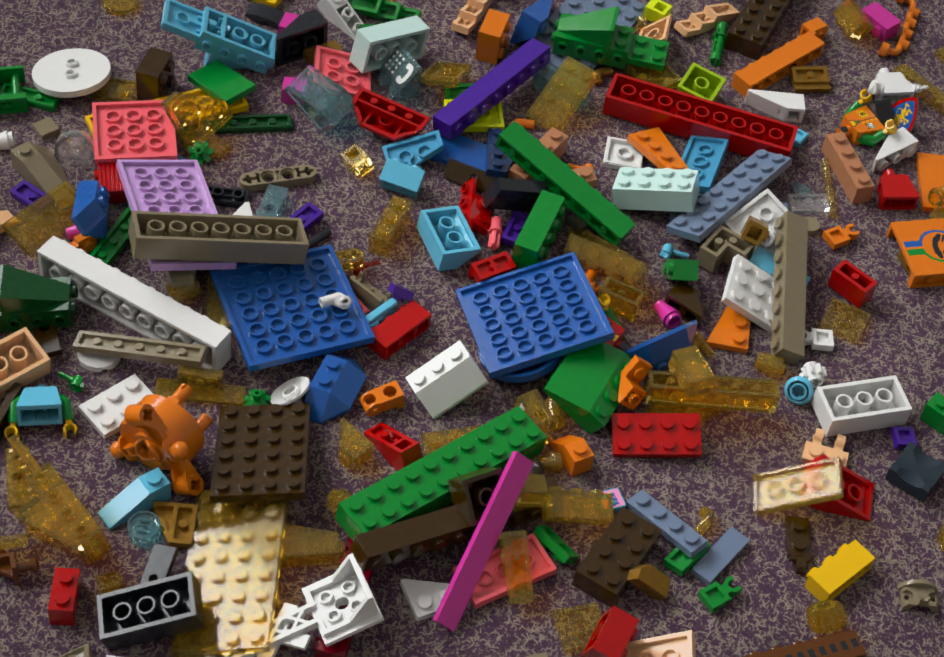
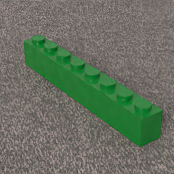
[495,121,636,248]

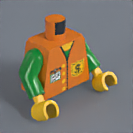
[836,89,898,146]

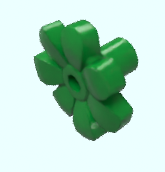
[188,140,214,166]
[243,389,271,406]

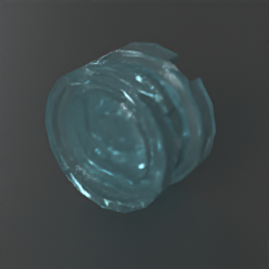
[127,511,161,548]

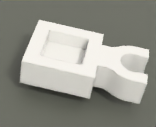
[805,328,834,351]

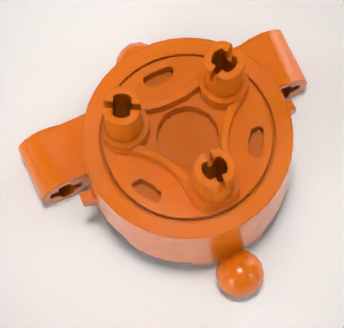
[110,383,213,496]

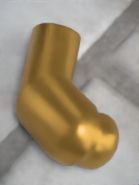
[591,66,613,85]

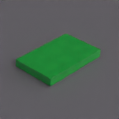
[188,60,256,106]

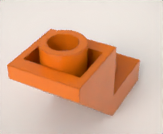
[618,355,653,410]

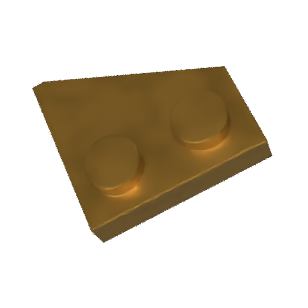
[152,501,198,549]

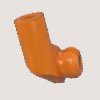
[509,118,534,129]
[585,269,600,294]

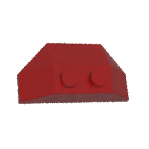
[352,87,431,142]

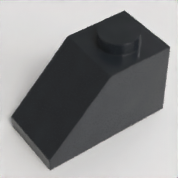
[862,99,895,127]

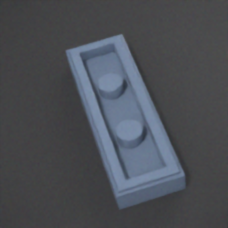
[690,526,750,586]

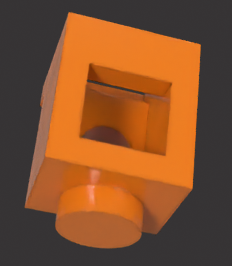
[799,17,828,40]

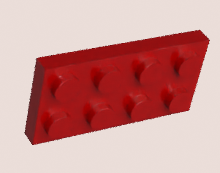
[611,413,702,458]

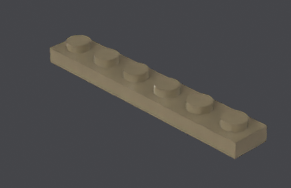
[72,330,208,368]

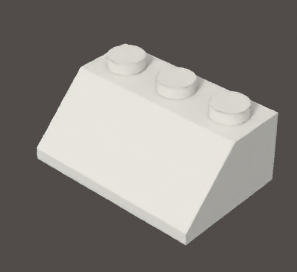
[405,340,489,419]

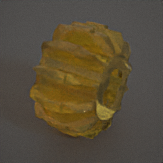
[806,599,847,634]

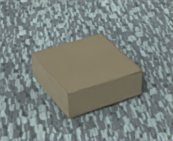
[32,117,60,141]

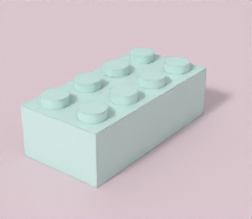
[349,15,430,73]
[612,166,700,212]

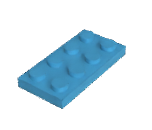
[682,135,729,193]

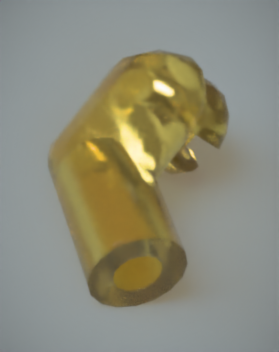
[693,506,715,536]

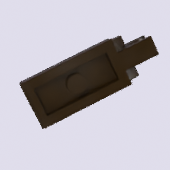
[784,516,811,574]

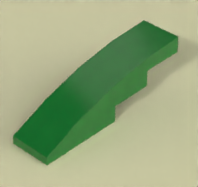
[347,0,422,22]

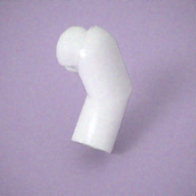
[319,292,352,309]

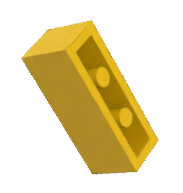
[804,539,876,606]

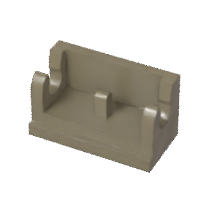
[349,271,393,311]

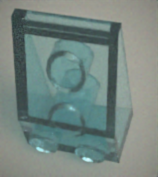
[284,65,354,133]

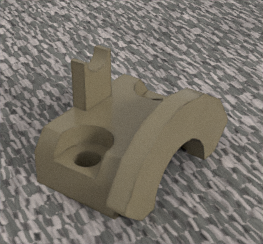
[897,579,939,613]

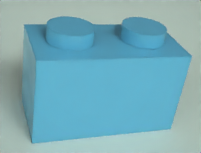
[379,158,425,199]

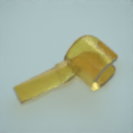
[633,15,648,34]

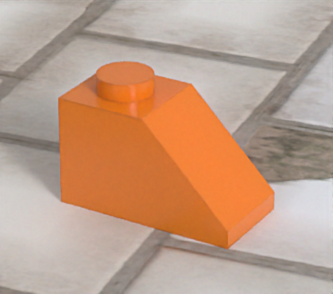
[550,435,594,477]

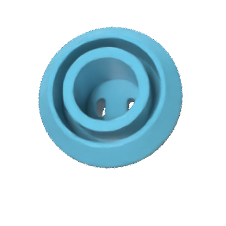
[784,376,814,405]

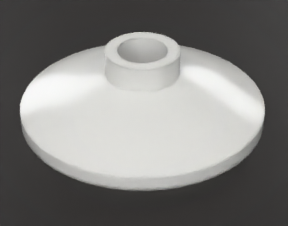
[270,376,311,406]

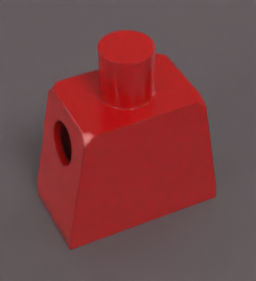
[877,169,920,210]

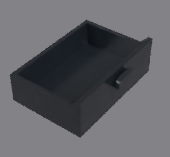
[482,178,547,212]

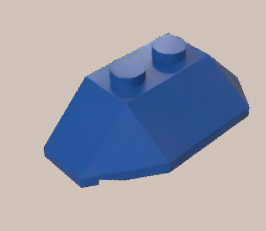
[71,180,110,239]
[623,320,698,374]
[304,352,367,424]

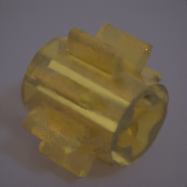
[326,488,352,516]

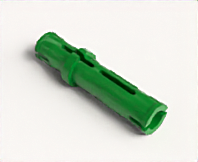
[709,21,728,66]

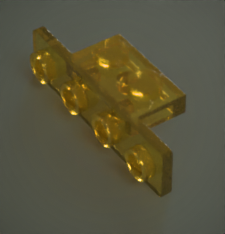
[154,366,246,406]

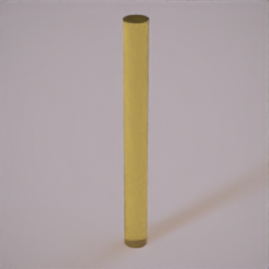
[820,158,837,218]

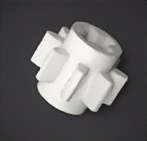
[799,361,827,388]

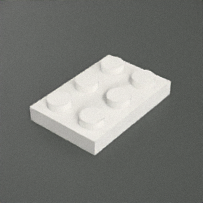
[78,374,153,439]

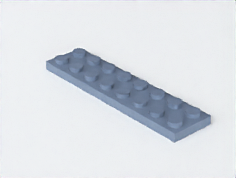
[666,149,792,243]

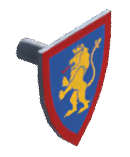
[892,97,919,132]

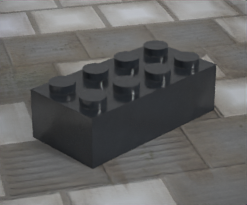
[96,571,205,652]

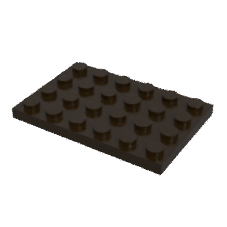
[210,403,311,503]

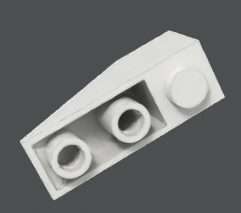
[317,0,364,40]
[745,89,805,123]
[870,127,918,173]

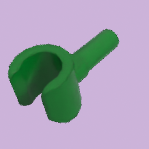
[58,371,84,393]

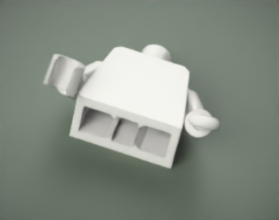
[867,68,929,105]

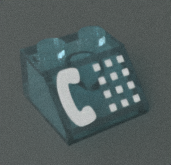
[379,45,422,103]

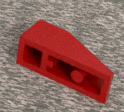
[364,422,423,471]

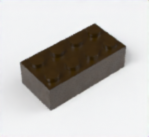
[572,507,662,608]

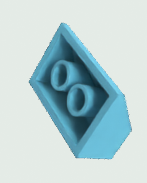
[416,205,481,271]

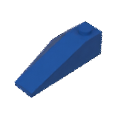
[509,0,553,44]

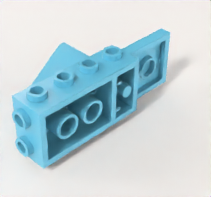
[160,0,277,74]

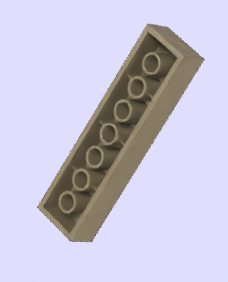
[128,211,309,265]

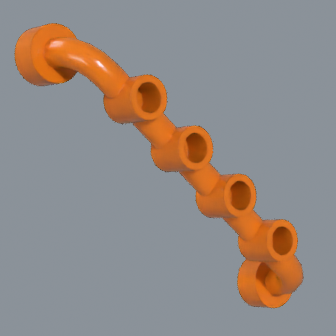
[878,0,920,57]

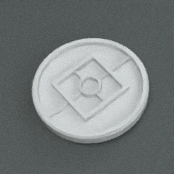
[32,48,111,98]

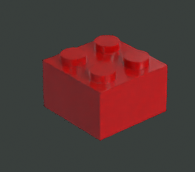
[581,606,639,657]

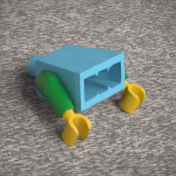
[4,384,77,442]

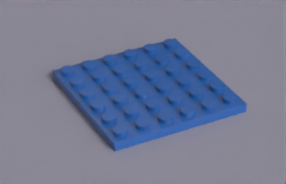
[209,244,375,372]
[455,252,615,379]

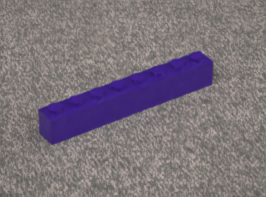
[433,38,551,140]

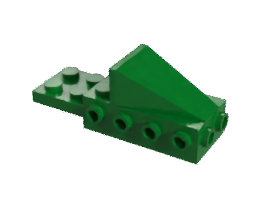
[551,7,669,72]

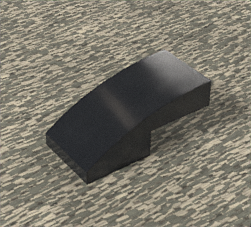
[244,2,285,30]

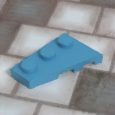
[382,130,444,166]

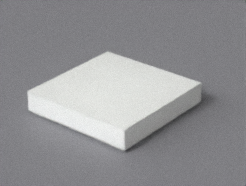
[602,136,644,170]

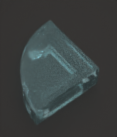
[791,182,815,201]

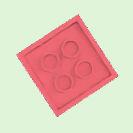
[312,45,371,99]

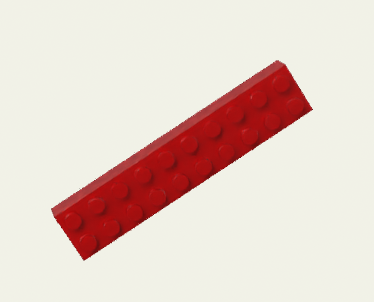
[602,73,798,157]

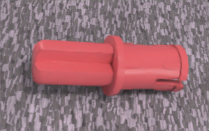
[487,216,503,251]

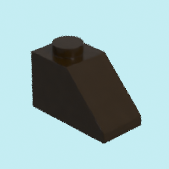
[665,280,703,329]

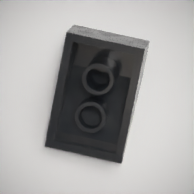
[275,9,328,67]

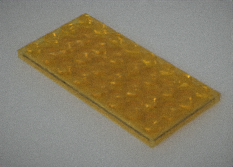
[171,489,289,657]

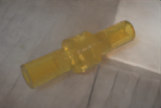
[683,322,714,357]

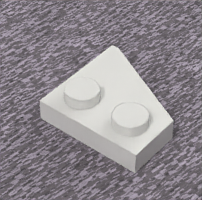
[400,579,449,621]

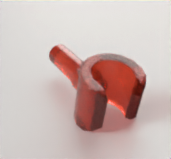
[351,259,381,275]

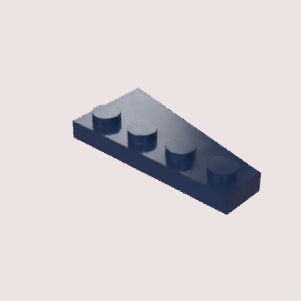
[485,128,514,178]

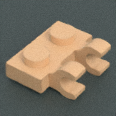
[801,428,849,467]

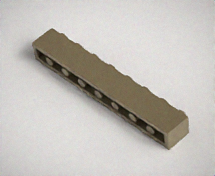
[770,211,808,365]

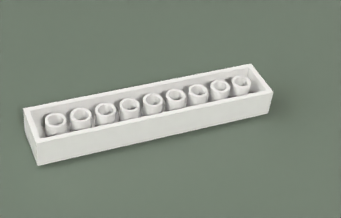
[37,236,231,374]

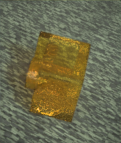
[340,143,374,179]

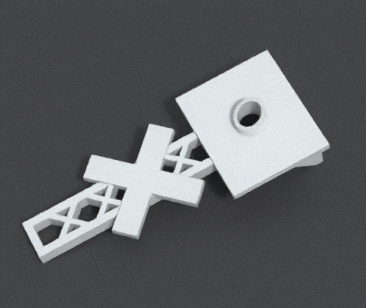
[203,553,384,657]

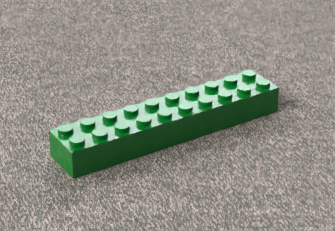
[335,406,547,540]

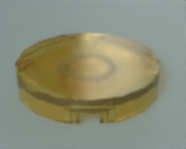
[101,0,139,16]

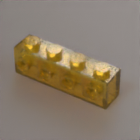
[563,233,651,285]

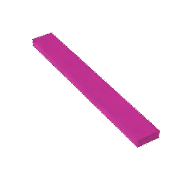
[432,451,534,632]

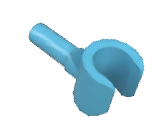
[660,243,689,259]

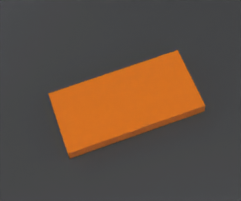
[915,152,944,214]

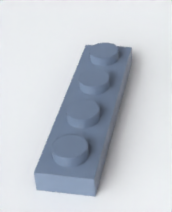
[626,490,708,558]

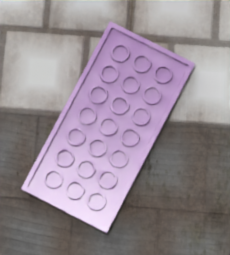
[116,159,237,271]

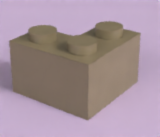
[696,225,755,273]

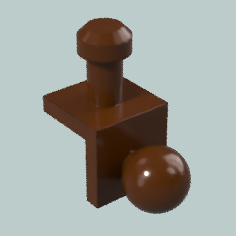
[0,549,40,586]

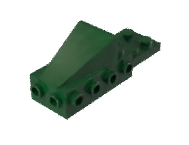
[0,264,78,333]

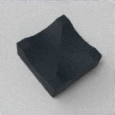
[885,441,944,502]

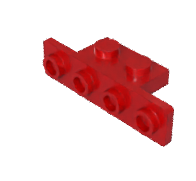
[459,178,491,235]

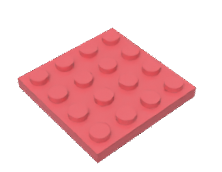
[92,99,178,165]

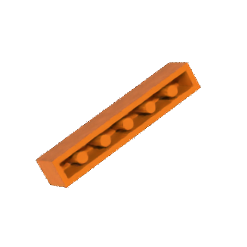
[731,31,825,98]

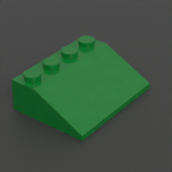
[543,342,631,434]

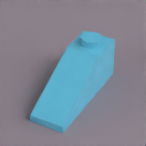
[98,467,171,530]

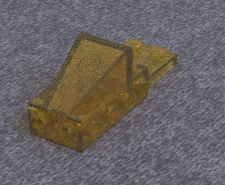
[7,434,112,565]

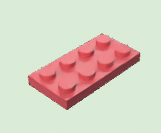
[452,533,557,609]

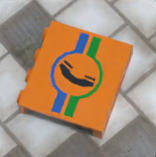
[886,218,944,288]

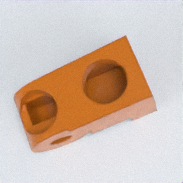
[360,380,405,417]

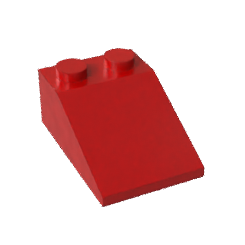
[801,454,874,522]

